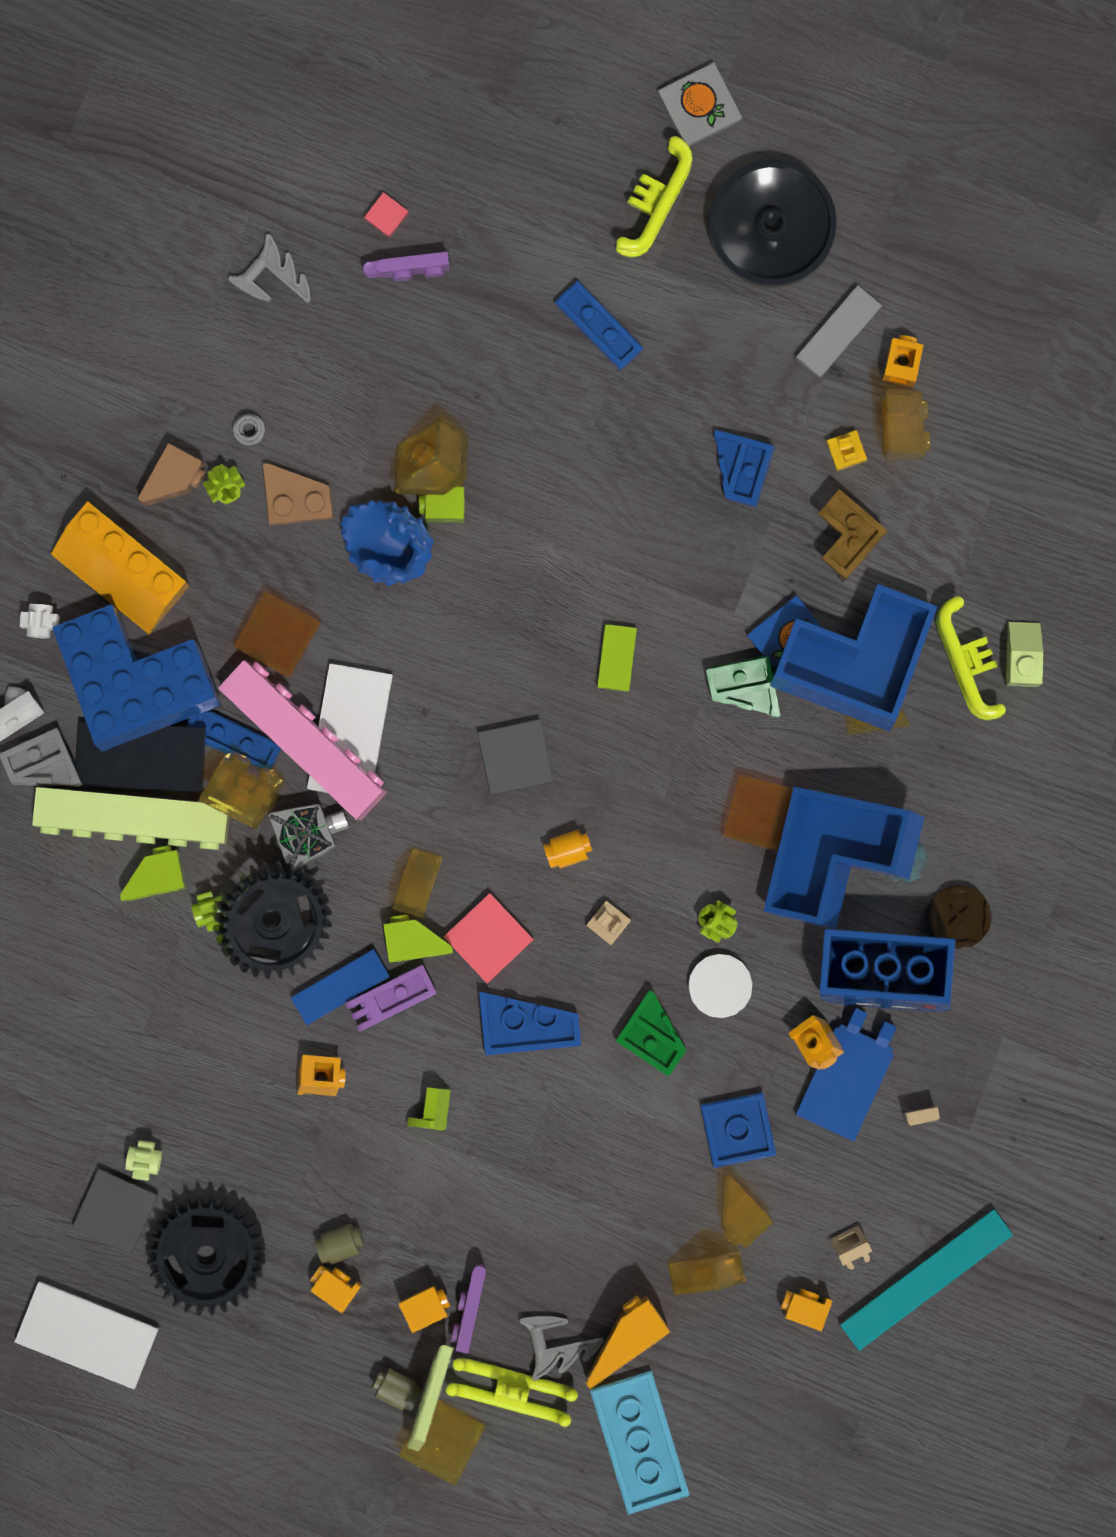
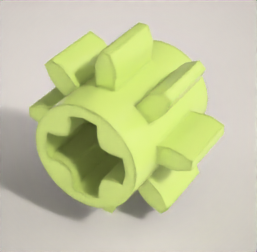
[125,1140,162,1181]

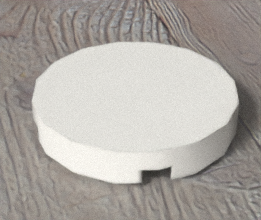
[688,954,752,1018]

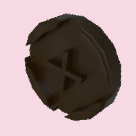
[927,885,992,949]

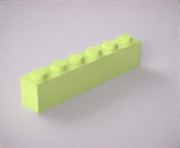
[32,787,231,850]

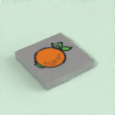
[657,63,743,147]

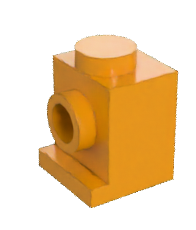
[882,335,924,387]
[788,1015,844,1070]
[297,1055,346,1096]
[310,1265,362,1314]
[780,1288,833,1332]

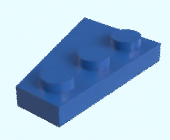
[479,992,581,1056]

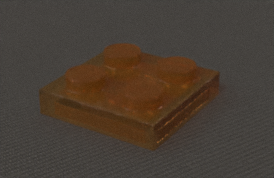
[234,591,321,679]
[722,775,793,852]

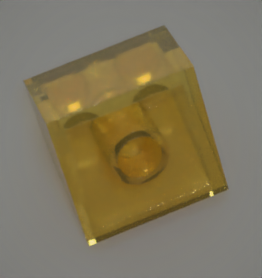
[880,389,931,462]
[394,415,468,495]
[199,753,286,830]

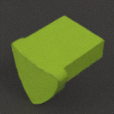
[407,1087,451,1131]

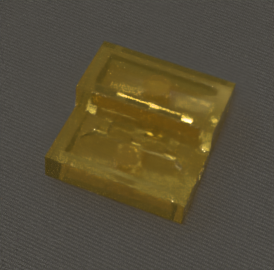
[398,1400,486,1486]

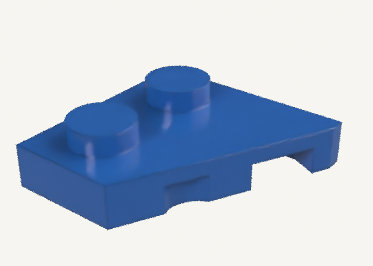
[714,430,775,508]

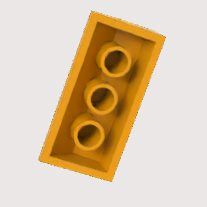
[51,501,189,635]

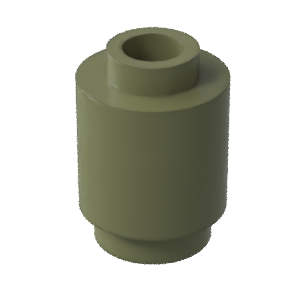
[314,1224,365,1264]
[371,1368,422,1412]

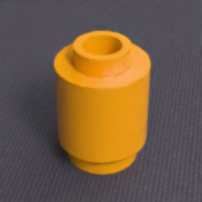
[543,829,593,869]

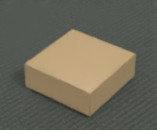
[903,1106,940,1126]

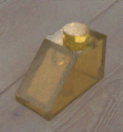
[392,848,443,919]
[722,1174,773,1249]
[668,1250,746,1295]

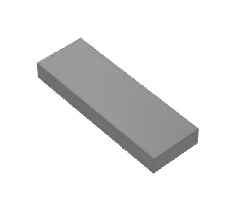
[796,286,882,379]

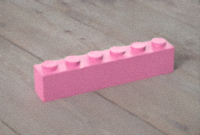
[218,660,387,820]

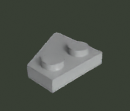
[0,728,83,787]

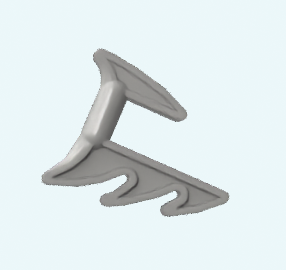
[228,234,311,304]
[519,1316,604,1381]

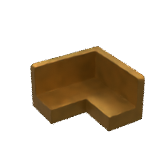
[818,489,888,583]

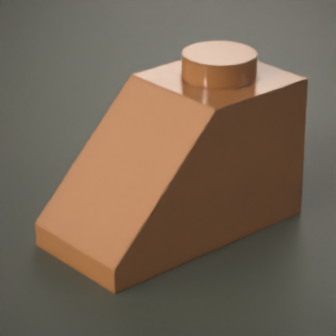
[138,443,206,506]

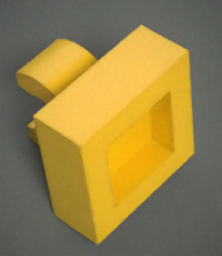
[826,430,867,472]

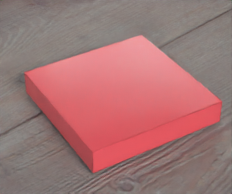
[444,893,534,984]

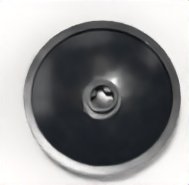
[709,159,837,288]

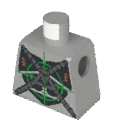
[268,804,349,871]

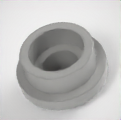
[233,414,265,446]

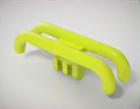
[616,136,693,257]
[936,596,1006,720]
[446,1358,578,1427]

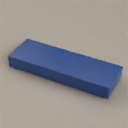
[555,280,643,372]
[185,710,282,775]
[291,949,390,1026]

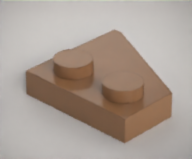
[263,463,333,526]

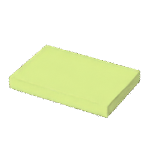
[407,1345,453,1451]

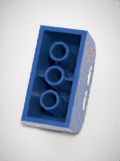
[820,929,955,1012]

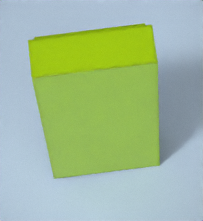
[597,624,637,692]

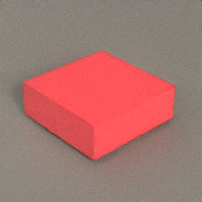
[364,192,409,238]

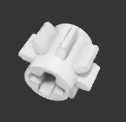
[19,604,60,639]

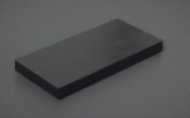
[76,722,207,792]

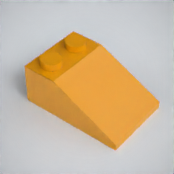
[586,1295,670,1389]

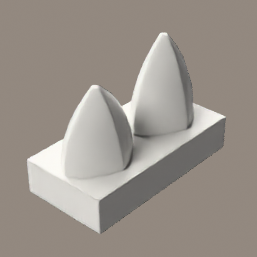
[0,686,44,741]

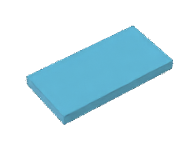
[590,1370,690,1515]

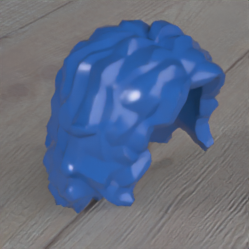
[340,500,434,586]

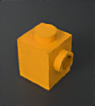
[399,1285,451,1333]

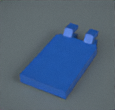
[795,1007,897,1142]

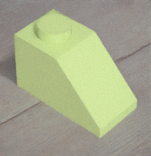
[1006,622,1043,687]

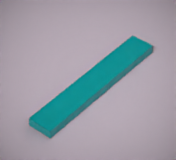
[839,1209,1013,1351]

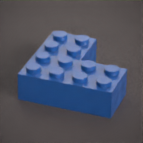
[770,584,938,732]
[52,604,221,752]
[764,787,924,929]

